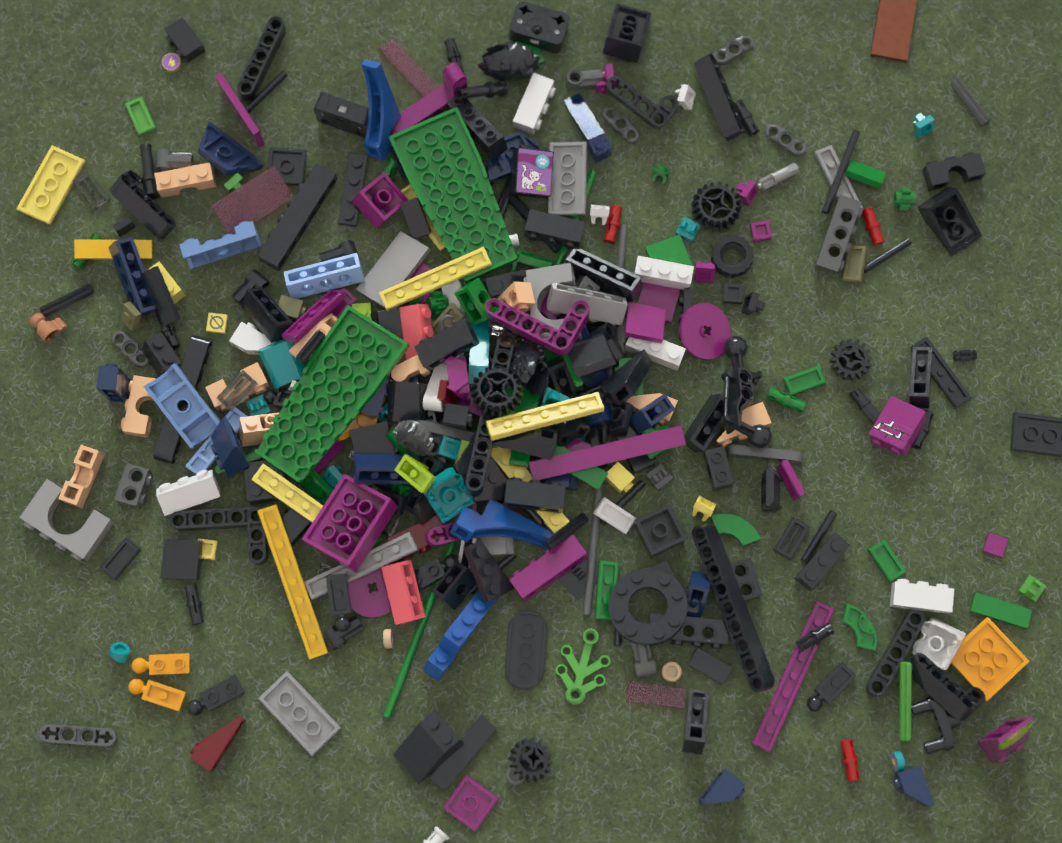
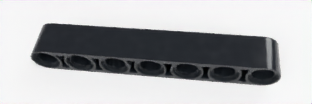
[154,335,212,464]

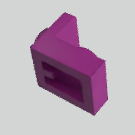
[595,64,615,94]

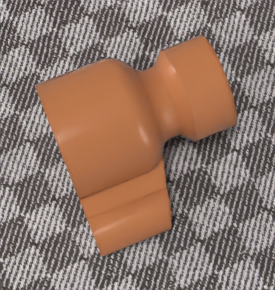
[29,312,68,343]

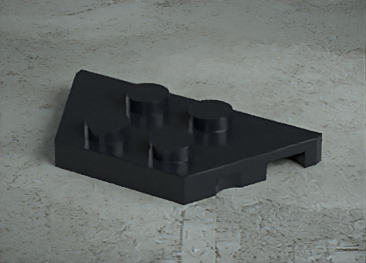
[454,434,506,502]

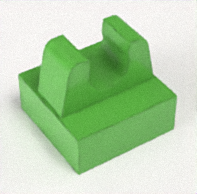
[224,172,245,196]
[1018,575,1046,602]

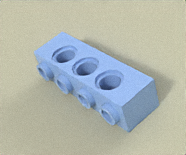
[284,253,365,299]

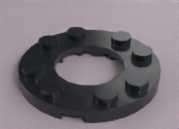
[608,568,688,646]

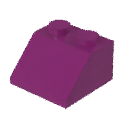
[352,172,408,229]

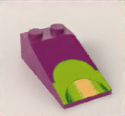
[977,717,1033,763]

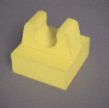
[692,496,716,521]

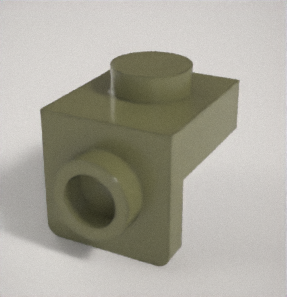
[121,301,147,331]

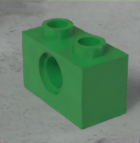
[454,278,498,326]

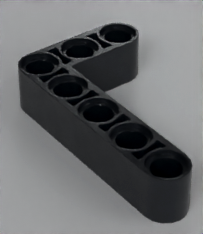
[169,507,268,565]

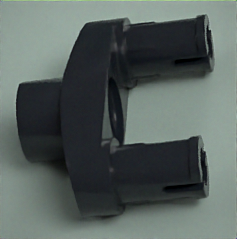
[911,696,960,754]

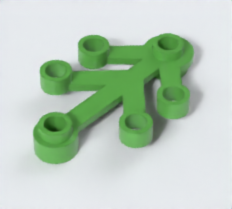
[556,629,611,705]

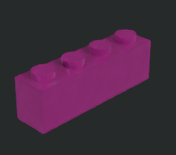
[509,535,588,603]

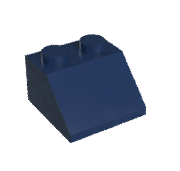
[210,417,249,476]
[698,769,746,804]

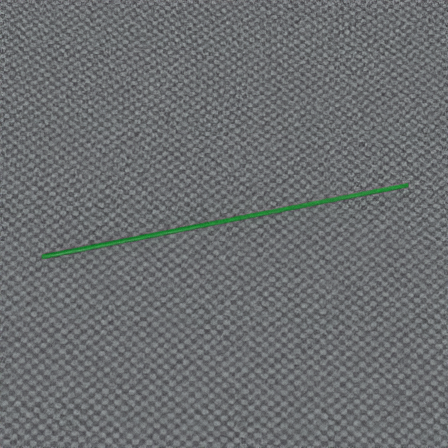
[383,170,597,719]

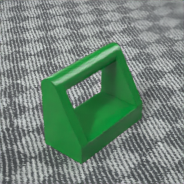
[511,250,555,272]

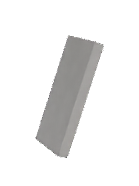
[548,142,588,217]
[356,231,431,309]
[258,671,341,756]

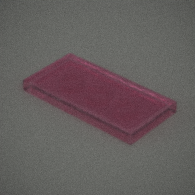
[210,166,294,235]

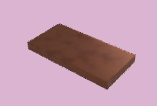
[870,0,917,63]

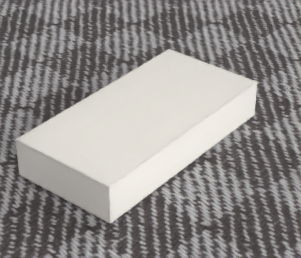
[593,497,636,534]

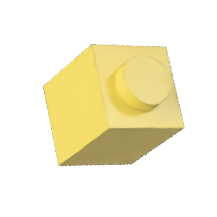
[605,462,635,494]

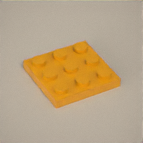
[950,617,1029,701]

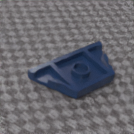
[198,121,264,175]
[488,130,540,183]

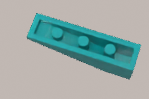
[468,319,490,392]

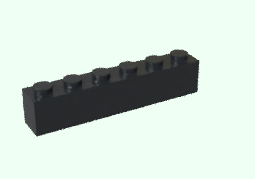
[258,163,338,271]

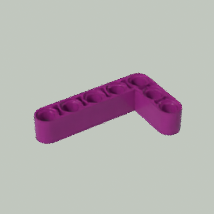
[390,62,468,135]
[485,298,590,355]

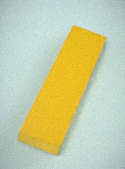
[74,240,152,260]

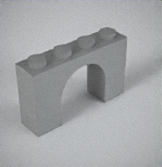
[524,263,582,347]
[19,479,114,562]

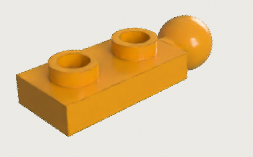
[132,653,190,675]
[128,679,187,711]

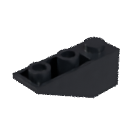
[599,349,653,407]
[493,427,558,460]

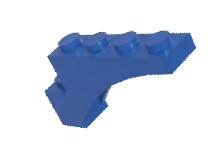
[361,59,401,161]
[450,499,554,550]
[423,591,499,682]

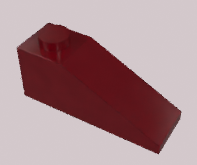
[190,717,246,771]

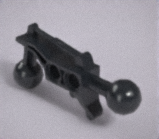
[721,336,772,449]

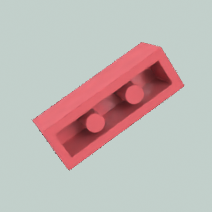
[399,304,434,360]
[381,560,425,625]

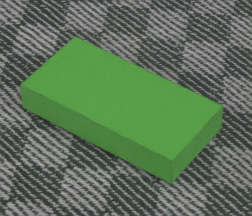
[125,97,157,137]

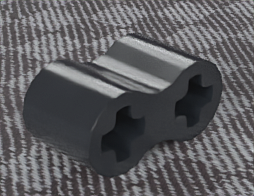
[550,417,590,447]

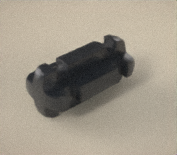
[953,350,977,362]

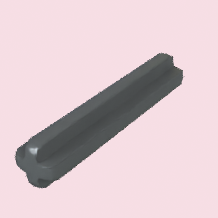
[951,78,990,125]

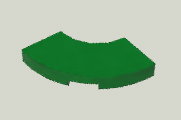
[710,514,761,546]
[841,603,877,652]

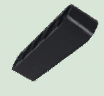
[237,16,286,101]
[694,53,745,142]
[865,610,925,697]

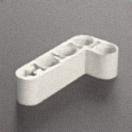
[423,352,464,412]

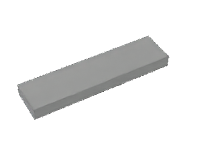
[814,145,862,218]

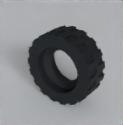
[711,235,754,278]

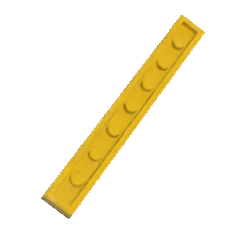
[258,504,328,660]

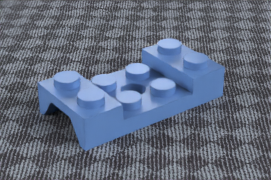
[179,221,262,269]
[144,363,220,448]

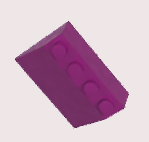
[302,474,398,573]

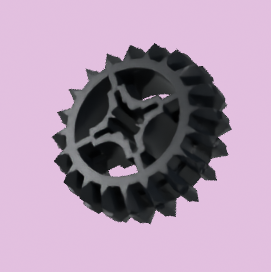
[691,181,742,232]
[471,366,523,417]

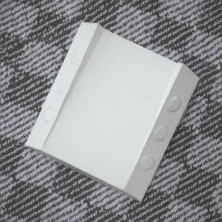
[912,617,966,670]

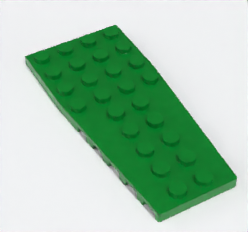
[389,107,517,283]
[254,305,410,483]

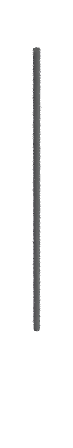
[583,224,628,615]

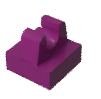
[735,180,758,206]
[694,261,715,283]

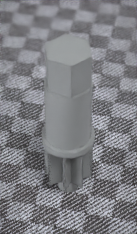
[757,163,799,191]

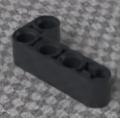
[604,76,678,128]
[109,170,176,240]
[910,653,986,721]

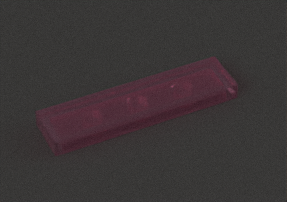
[379,38,439,98]

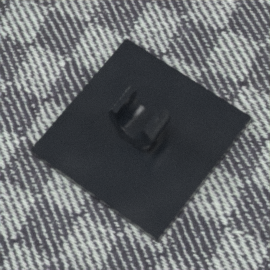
[558,554,598,600]

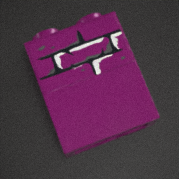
[869,396,928,457]

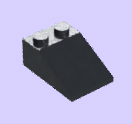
[602,4,651,63]
[917,187,982,256]
[394,710,464,784]

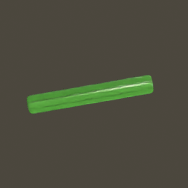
[899,662,912,741]

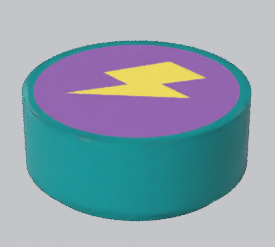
[891,751,905,772]

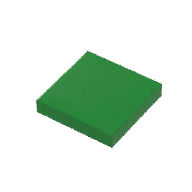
[645,235,693,266]

